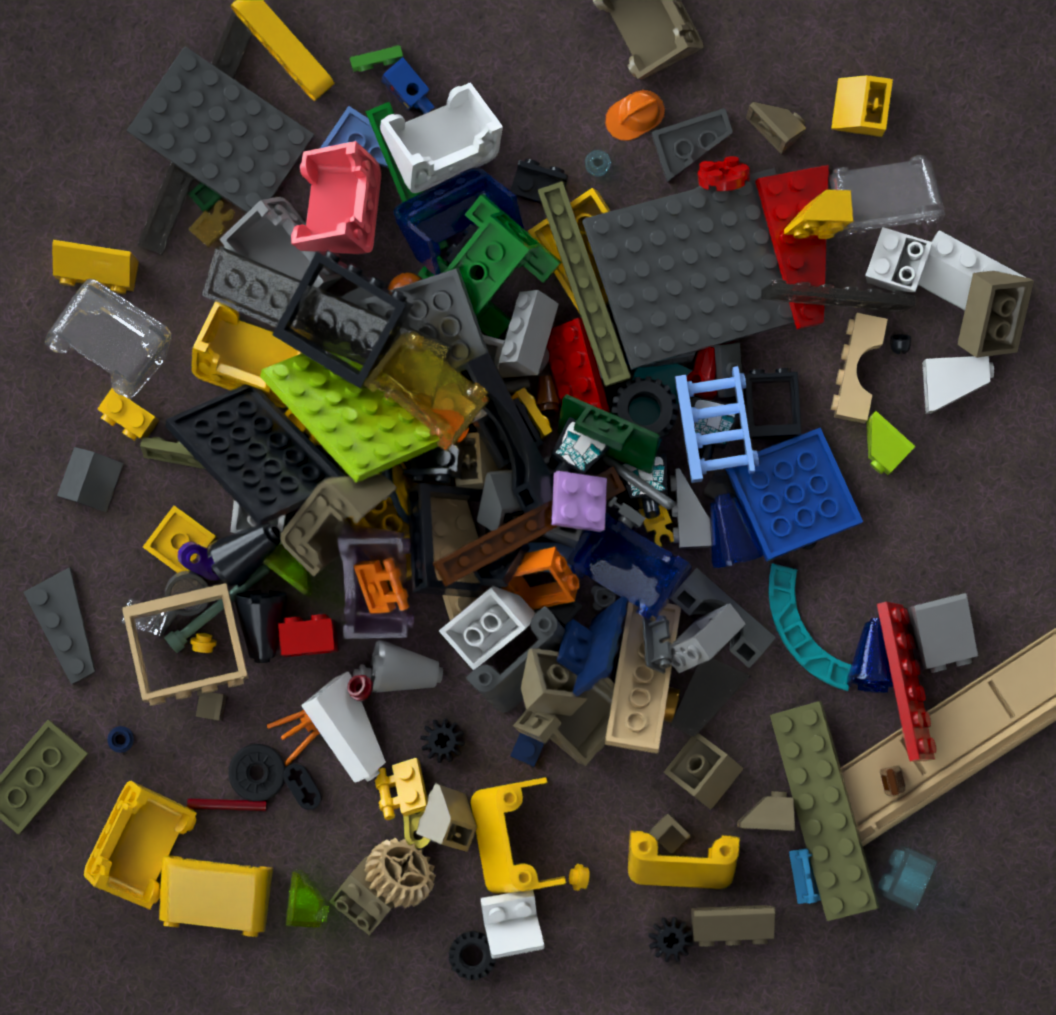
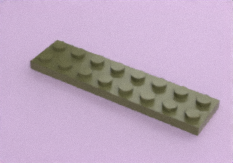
[770,701,880,921]

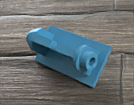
[789,848,821,904]

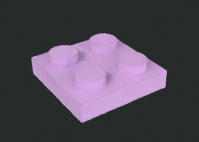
[552,471,607,532]

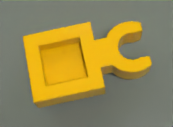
[638,505,674,548]

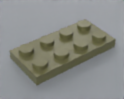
[0,720,89,835]

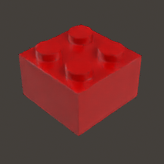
[278,614,339,657]

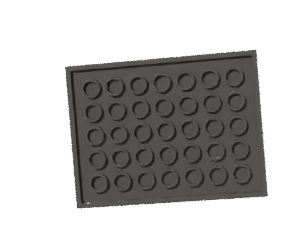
[582,168,795,370]

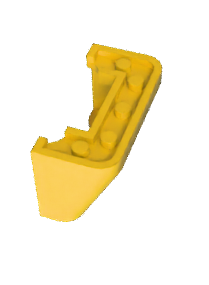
[191,300,314,408]
[84,781,197,910]
[628,830,739,889]
[159,855,273,937]

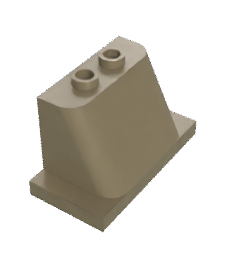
[513,677,615,766]

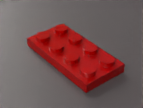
[546,318,610,413]

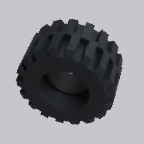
[611,376,678,441]

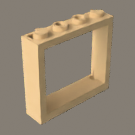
[122,583,249,706]

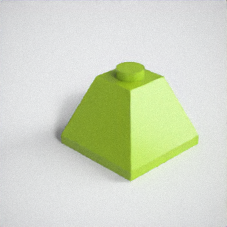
[866,411,915,475]

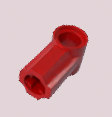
[686,347,718,400]

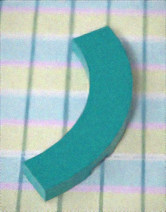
[768,563,855,692]

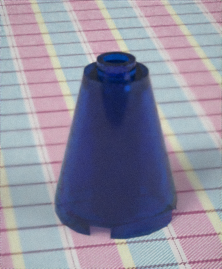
[710,493,763,568]
[847,618,895,693]

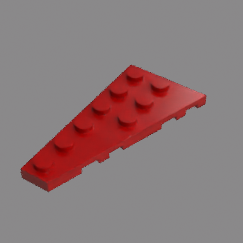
[755,165,829,330]

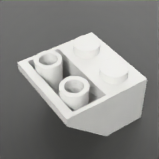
[865,227,933,292]

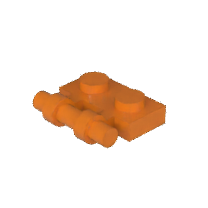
[354,558,410,614]

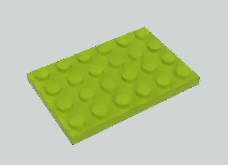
[260,336,441,483]

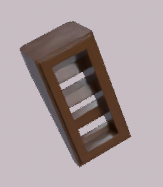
[879,765,906,796]

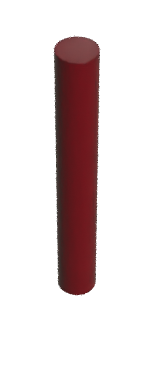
[187,798,267,811]

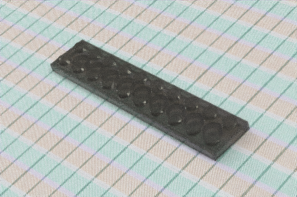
[202,246,453,396]

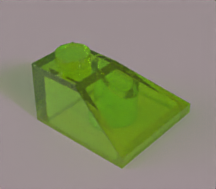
[263,543,313,598]
[286,869,329,928]

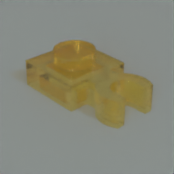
[188,200,235,248]

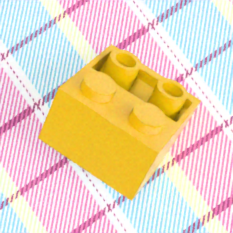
[831,75,893,137]
[784,190,853,239]

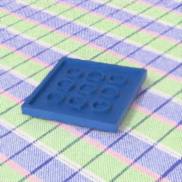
[725,427,863,562]

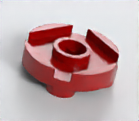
[698,156,750,191]

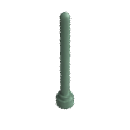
[164,564,270,653]

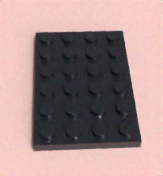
[165,384,345,527]

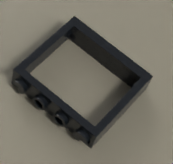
[272,250,413,388]
[407,483,502,598]

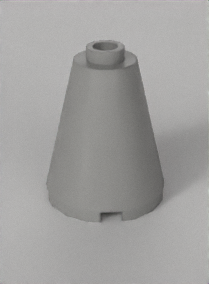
[371,640,443,693]

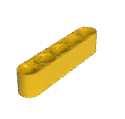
[231,0,334,101]

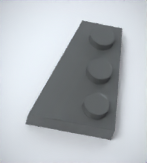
[651,108,733,181]

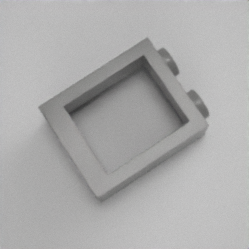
[671,603,745,673]

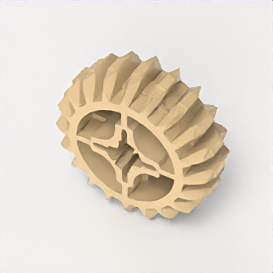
[364,838,436,909]

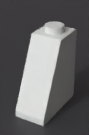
[922,356,994,414]

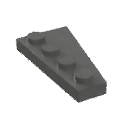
[23,567,96,685]

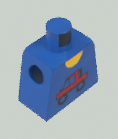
[381,57,435,115]

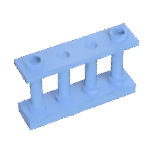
[675,366,759,483]

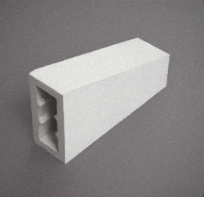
[301,671,386,783]

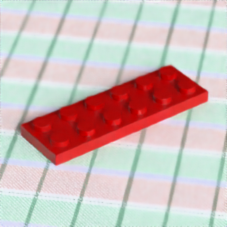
[877,602,937,762]

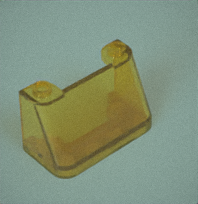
[364,332,489,452]

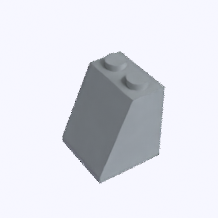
[908,593,978,673]

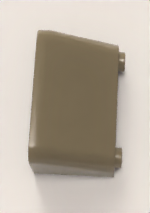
[593,0,703,79]
[281,474,397,576]

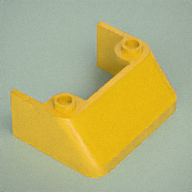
[471,777,566,894]

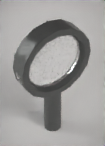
[153,571,209,637]

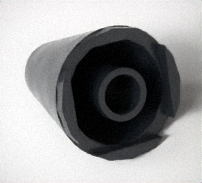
[207,523,281,588]
[234,590,287,663]

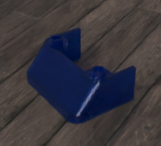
[393,168,524,275]

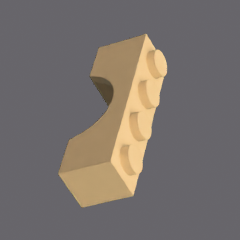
[831,313,888,424]

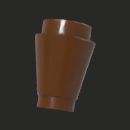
[536,375,561,416]

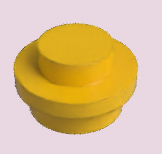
[190,633,217,653]
[569,864,589,891]

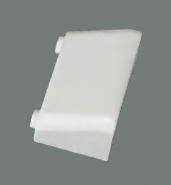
[380,83,503,193]

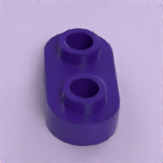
[177,542,220,580]

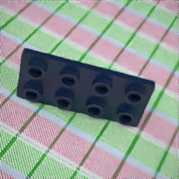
[557,595,628,697]

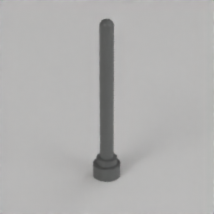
[599,455,674,509]

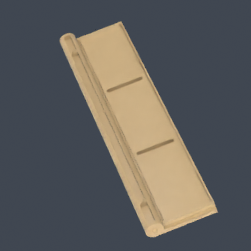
[840,628,1056,846]

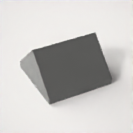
[57,447,124,513]

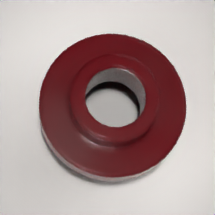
[347,675,373,701]

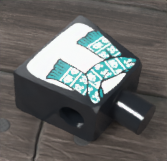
[691,397,739,461]
[549,417,610,480]
[619,454,669,519]

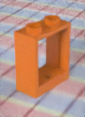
[501,547,579,610]

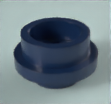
[107,726,134,753]

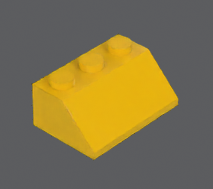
[52,240,139,294]

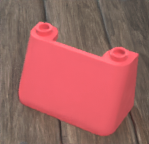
[291,141,381,254]

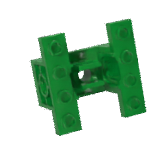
[418,194,562,339]

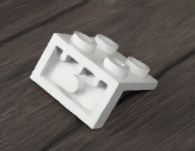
[480,890,544,958]

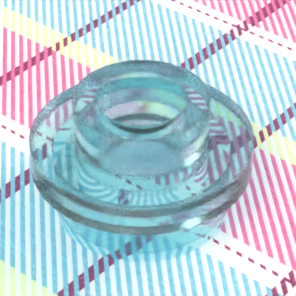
[585,150,611,176]

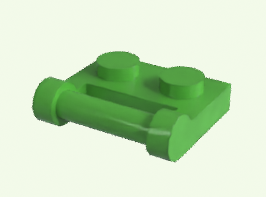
[350,45,403,72]

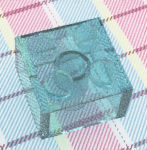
[878,846,937,911]

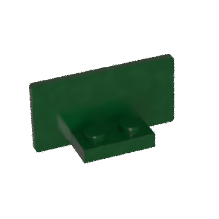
[558,394,660,474]

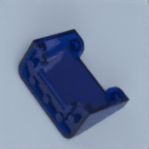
[567,512,693,620]

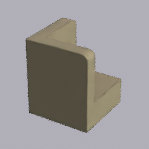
[196,690,227,721]
[649,813,690,853]

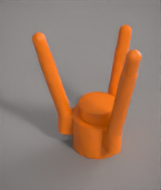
[267,710,320,766]

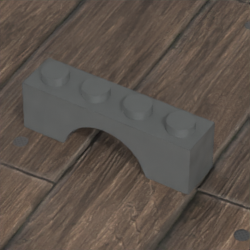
[670,568,776,668]

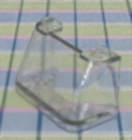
[828,155,945,239]
[44,279,172,400]

